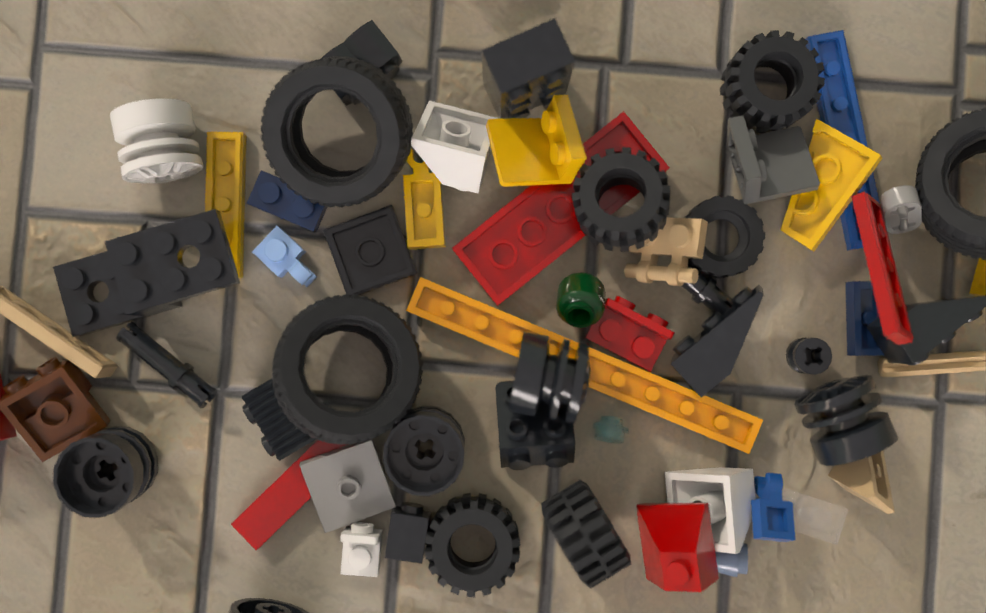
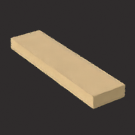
[0,285,118,378]

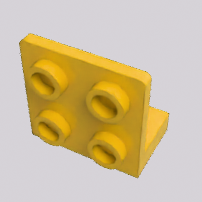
[486,95,586,187]

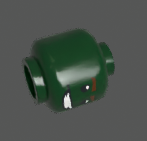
[556,272,606,328]

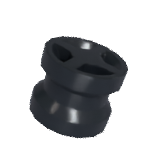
[786,337,832,375]

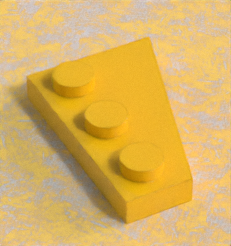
[781,119,883,252]

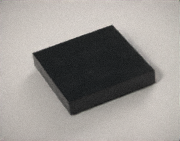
[323,205,417,296]

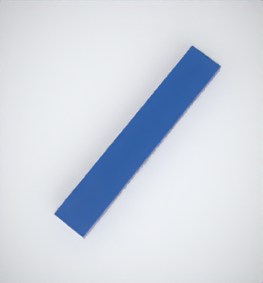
[805,30,880,251]

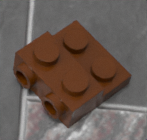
[0,357,111,462]

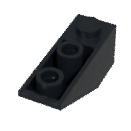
[671,285,764,397]
[866,296,986,366]

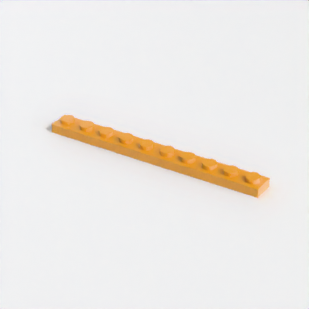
[406,277,763,454]

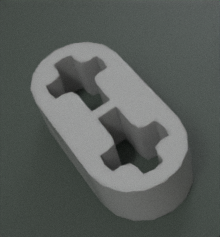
[881,186,922,234]

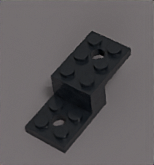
[53,209,240,337]

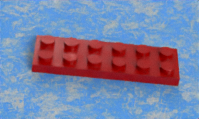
[451,111,670,306]

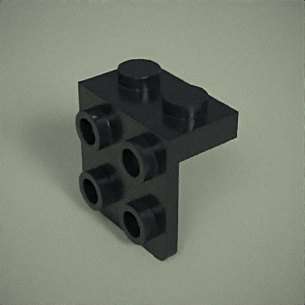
[495,381,576,470]

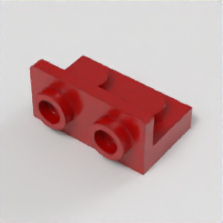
[584,295,674,372]

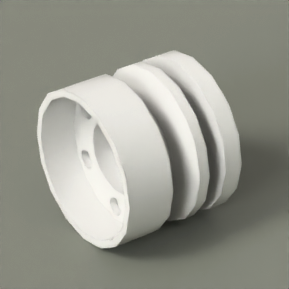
[110,98,203,184]

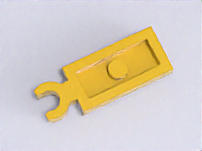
[403,149,446,250]

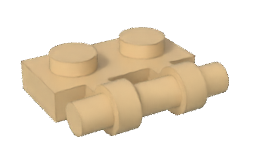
[624,217,708,286]

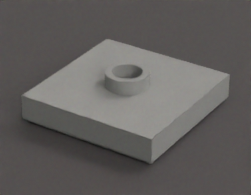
[300,439,396,533]

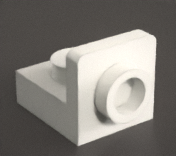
[340,522,383,577]

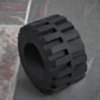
[720,30,825,133]
[572,147,671,252]
[541,480,631,588]
[424,493,520,597]

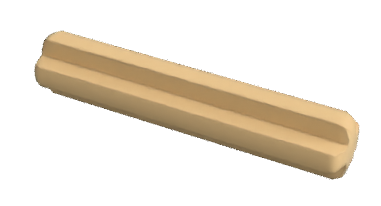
[878,350,986,377]

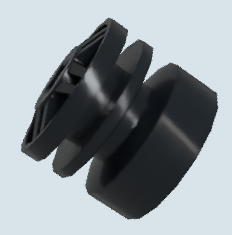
[509,332,591,424]
[794,375,898,466]
[383,405,465,496]
[53,426,158,518]

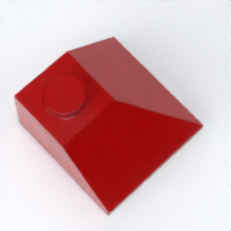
[636,502,719,593]

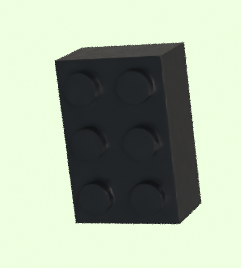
[481,18,575,119]

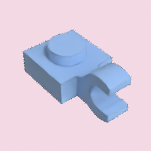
[252,226,317,287]

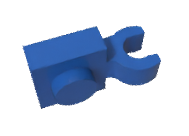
[751,472,796,542]

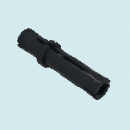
[116,322,217,409]

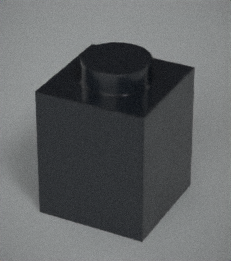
[385,502,431,564]

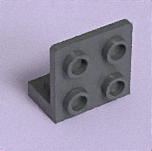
[727,115,820,205]

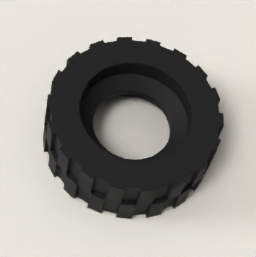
[684,195,765,279]

